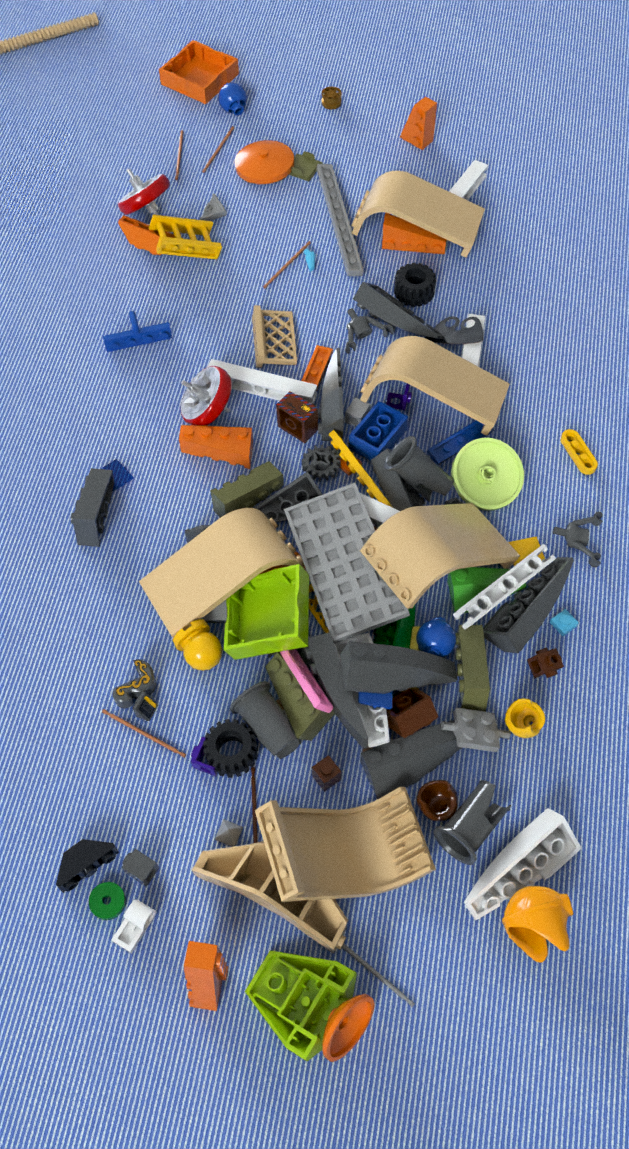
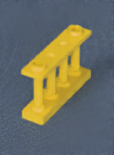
[149,215,222,259]

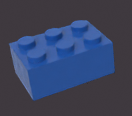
[348,401,408,461]

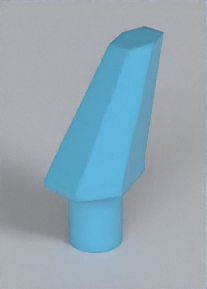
[304,248,316,272]

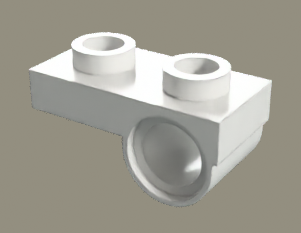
[111,900,157,954]

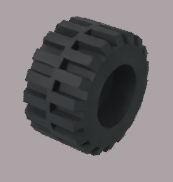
[394,263,436,307]
[203,719,258,778]

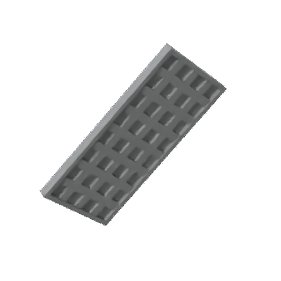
[284,483,410,644]

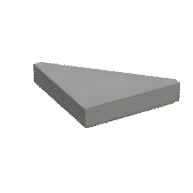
[200,193,227,221]

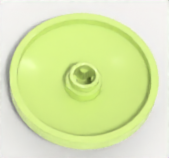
[451,438,524,511]

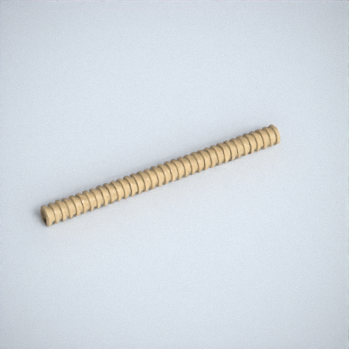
[0,12,99,55]

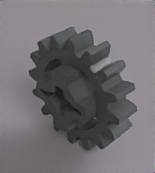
[302,445,341,482]

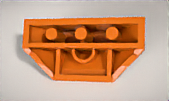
[118,215,183,255]

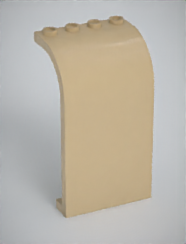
[351,171,485,257]
[360,336,510,436]
[360,503,520,609]
[139,508,307,638]
[255,787,436,902]

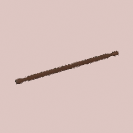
[251,767,258,843]

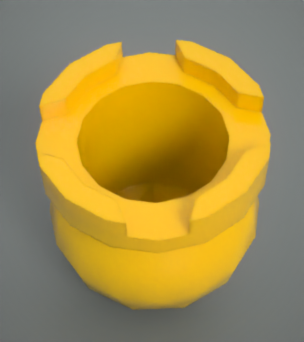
[173,619,223,671]

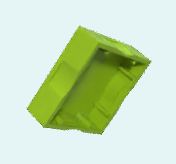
[224,564,309,660]

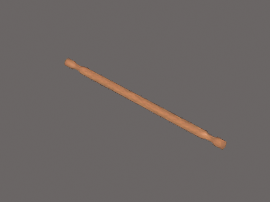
[202,126,234,173]
[175,130,183,180]
[263,241,311,289]
[102,709,186,758]

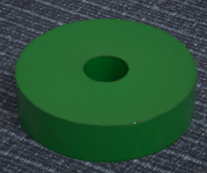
[89,882,126,920]

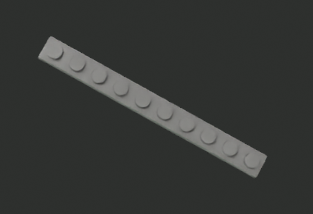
[317,164,364,276]

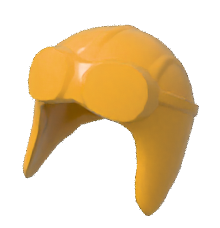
[502,886,574,963]

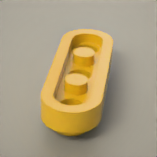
[560,429,598,475]

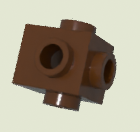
[527,647,564,679]

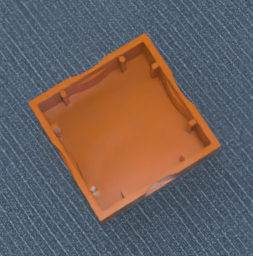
[159,40,239,104]

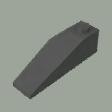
[254,472,323,523]

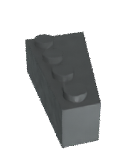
[71,468,115,547]

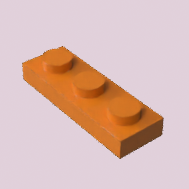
[301,345,333,391]

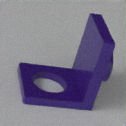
[386,383,412,411]
[190,736,217,777]

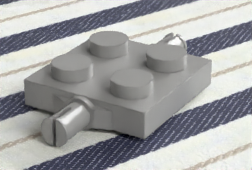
[441,708,511,752]

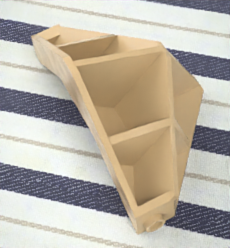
[192,841,348,953]

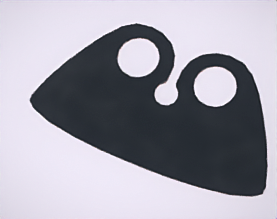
[425,316,484,344]

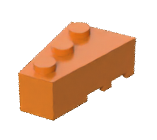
[400,96,437,150]

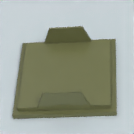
[289,151,323,182]

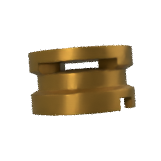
[322,86,342,109]

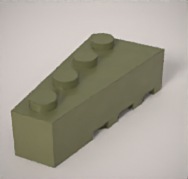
[210,461,284,518]
[455,625,490,712]
[265,652,335,741]

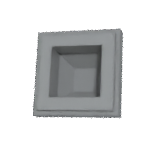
[215,819,243,847]

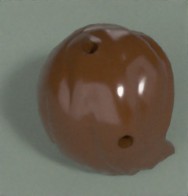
[416,780,458,821]

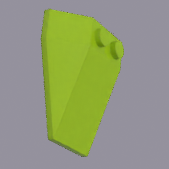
[245,950,357,1062]

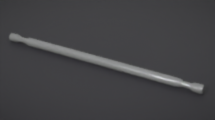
[342,944,415,1007]

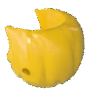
[505,698,545,738]

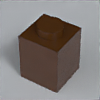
[312,755,342,792]

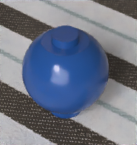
[218,82,247,116]
[416,617,456,658]

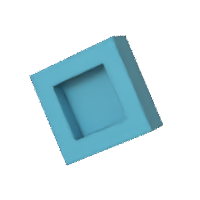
[550,609,579,636]

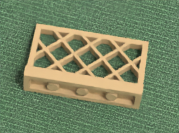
[252,305,297,368]

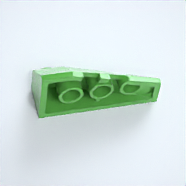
[447,567,527,613]

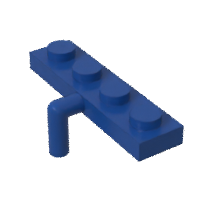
[103,311,172,352]
[427,420,494,465]

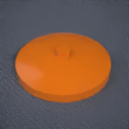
[235,140,294,184]

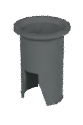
[384,436,454,502]
[230,681,301,760]
[433,780,511,865]

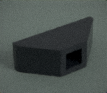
[56,839,119,893]

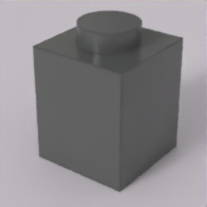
[122,849,159,887]

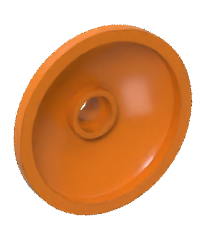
[322,994,374,1062]

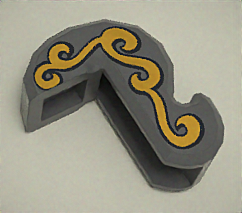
[113,659,156,709]

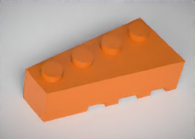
[382,213,446,254]
[179,425,253,469]
[184,941,229,1011]

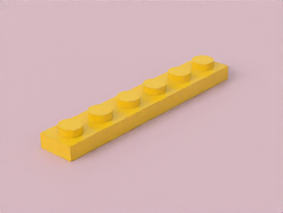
[329,430,393,508]

